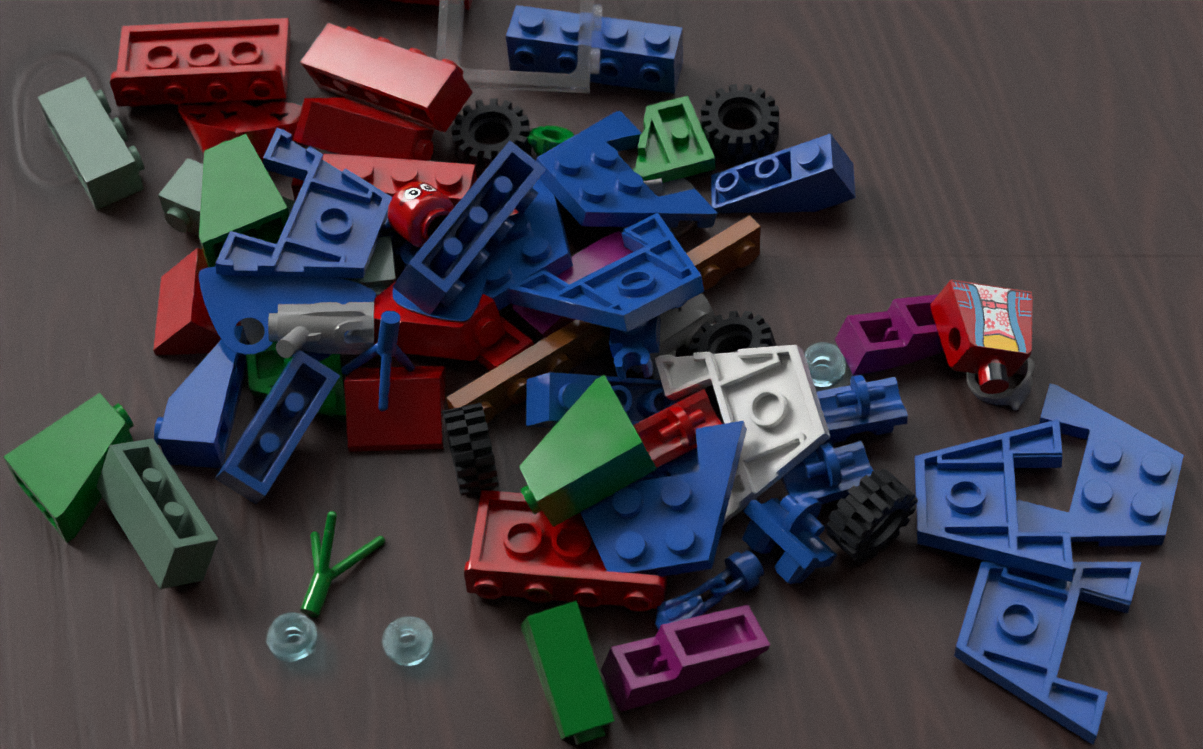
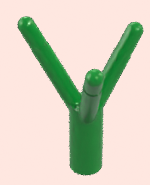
[300,511,385,617]

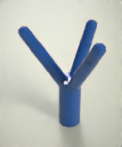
[342,311,415,411]

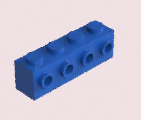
[506,5,683,94]
[392,141,546,315]

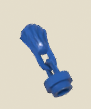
[655,550,764,630]

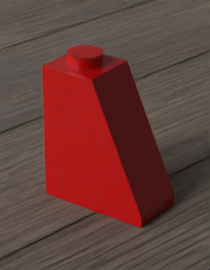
[293,98,434,161]
[374,281,506,361]

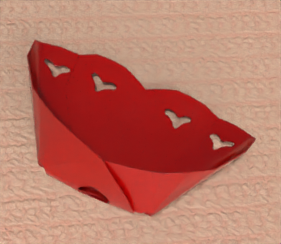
[178,101,302,163]

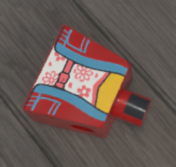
[930,279,1033,394]

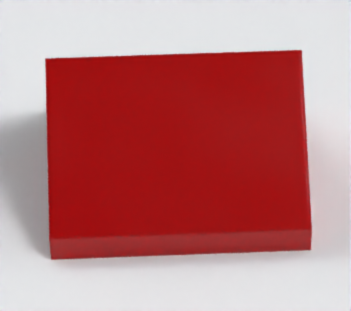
[153,248,241,356]
[344,366,446,452]

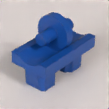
[817,375,908,443]
[781,441,874,505]
[742,494,837,584]

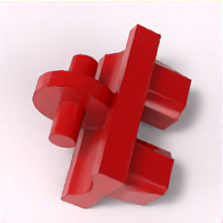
[633,389,723,468]

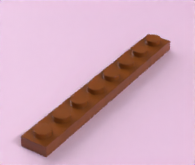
[446,215,761,424]

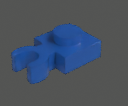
[609,315,661,381]

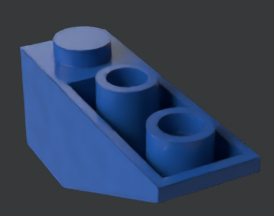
[711,133,856,213]
[526,372,679,428]

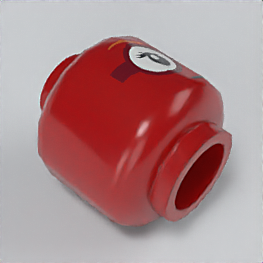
[387,181,454,248]

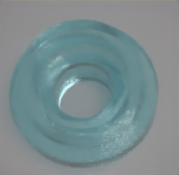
[804,342,846,388]
[267,612,318,662]
[382,616,433,666]

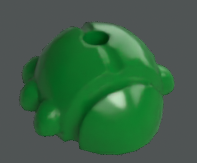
[527,126,574,157]

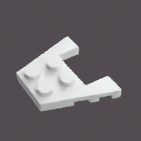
[655,345,831,525]

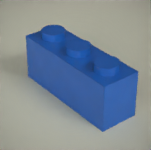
[215,350,340,504]

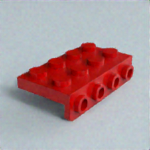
[110,18,291,107]
[464,490,668,611]

